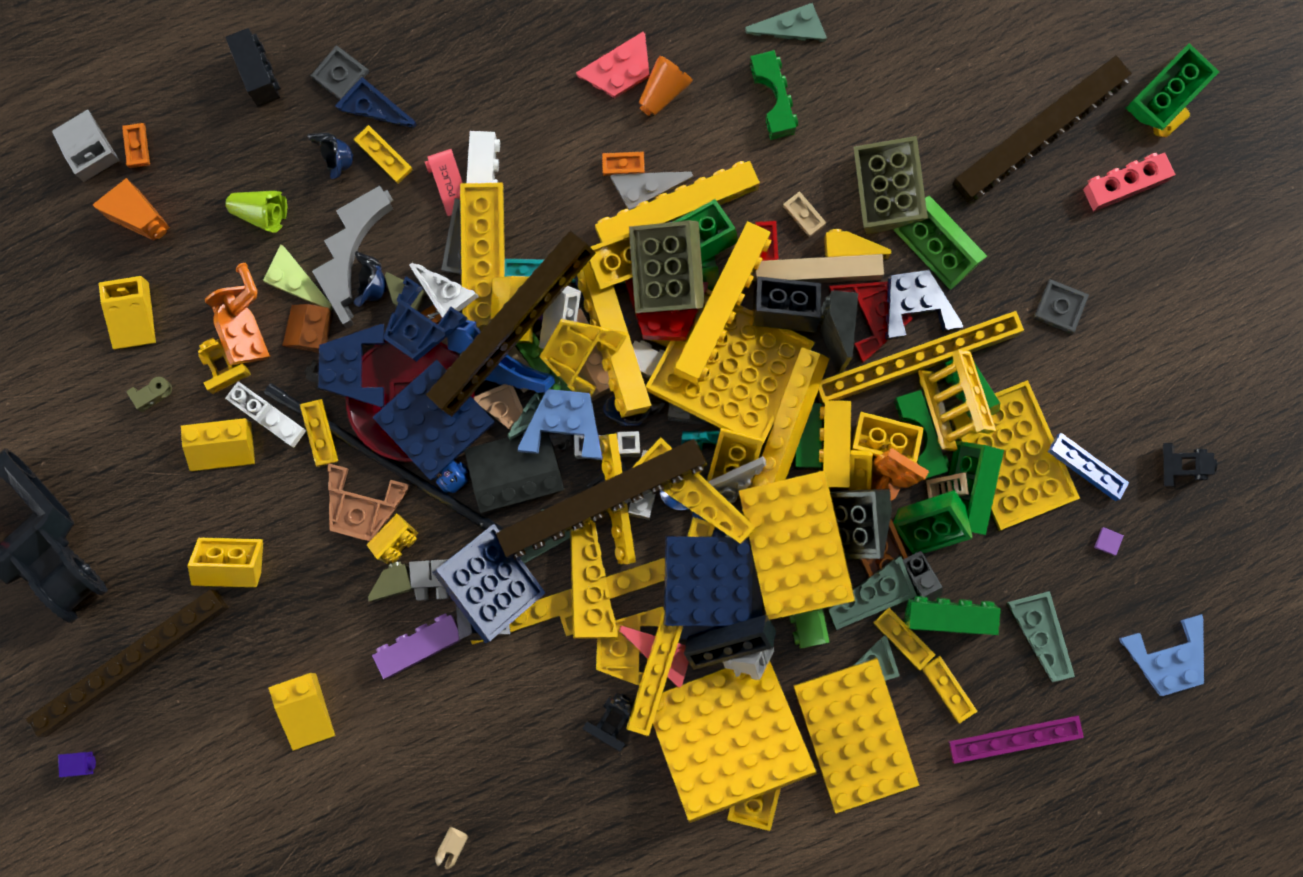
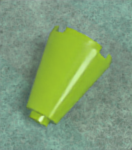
[225,191,288,233]

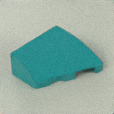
[681,431,720,451]

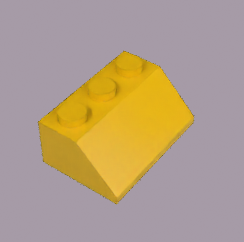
[491,276,533,344]
[852,412,924,463]
[181,418,255,472]
[188,538,263,587]

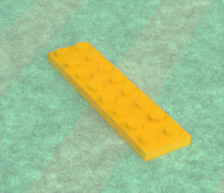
[460,183,505,331]

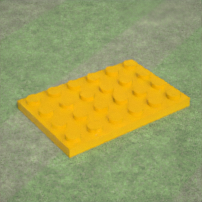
[951,380,1080,531]
[739,471,855,620]
[793,658,919,813]

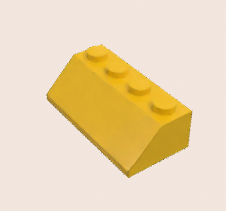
[819,400,851,491]

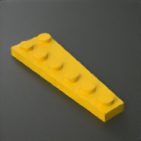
[632,438,756,544]
[570,520,618,639]

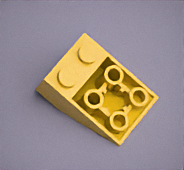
[99,276,156,350]
[367,514,418,564]

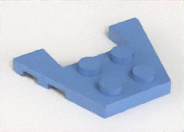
[518,389,603,460]
[1119,615,1204,696]

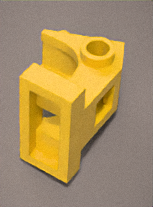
[198,338,251,394]

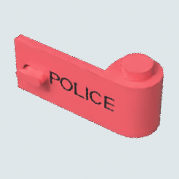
[425,149,463,216]

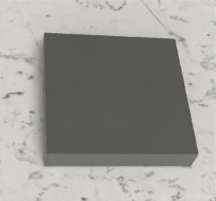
[310,45,369,100]
[1033,279,1089,334]

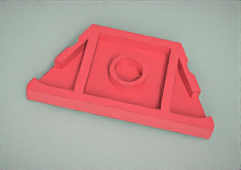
[576,32,649,98]

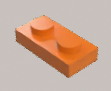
[122,123,150,168]
[602,152,645,176]

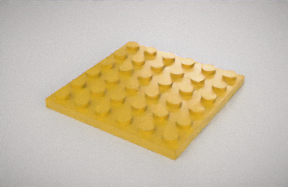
[645,289,815,445]
[653,660,816,823]

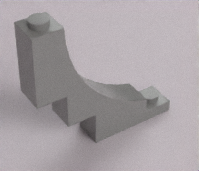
[312,186,393,329]

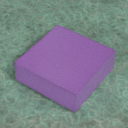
[1094,527,1124,556]

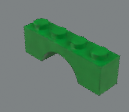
[749,50,798,140]
[894,390,950,482]

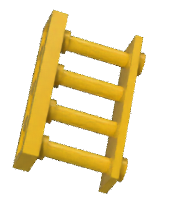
[918,349,996,451]

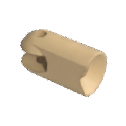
[435,827,468,869]

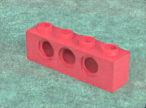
[1083,152,1175,212]

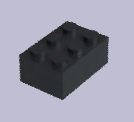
[225,28,281,107]
[753,276,821,333]

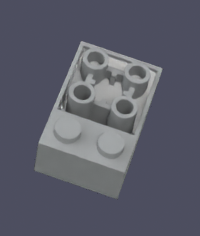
[52,110,120,182]

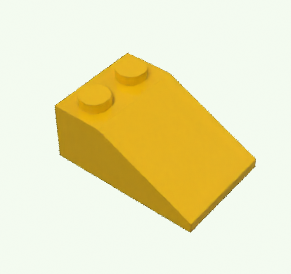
[589,233,633,290]
[707,428,764,489]
[268,673,335,750]
[727,788,781,831]

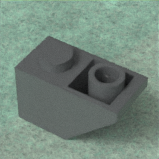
[903,551,943,601]

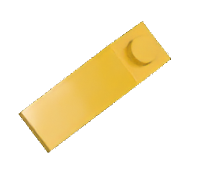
[824,229,891,260]

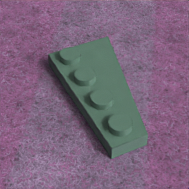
[827,555,917,630]
[1006,591,1075,682]

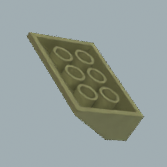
[854,136,928,234]
[629,220,705,313]

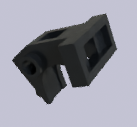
[1163,443,1217,489]
[583,692,634,752]

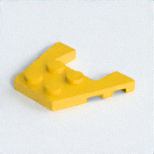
[539,319,628,396]
[596,607,664,686]

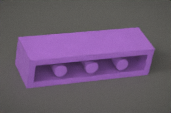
[372,613,462,679]

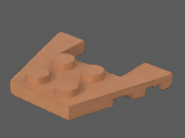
[328,464,410,542]

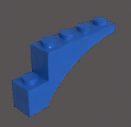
[447,320,555,393]

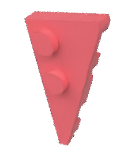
[619,626,689,688]

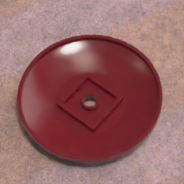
[346,340,475,462]

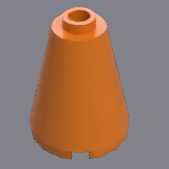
[639,56,693,116]

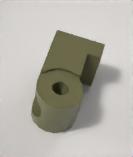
[126,377,172,412]

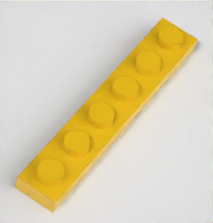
[599,433,636,564]

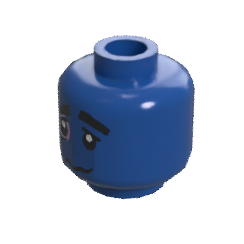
[436,461,469,493]

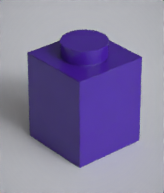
[58,752,96,777]

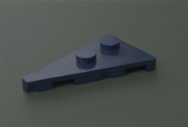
[335,77,417,128]

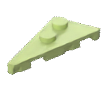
[263,245,333,311]

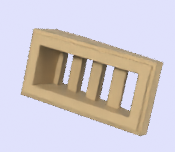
[926,473,969,498]

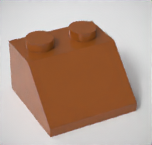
[282,304,333,353]

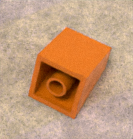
[93,178,170,241]

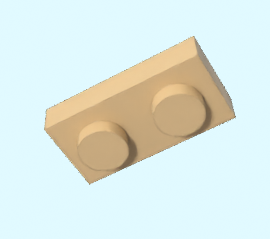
[783,191,826,238]

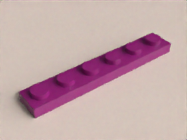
[948,716,1084,764]

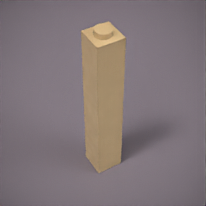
[751,254,884,283]

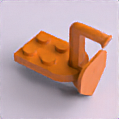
[205,263,270,365]
[871,448,929,501]

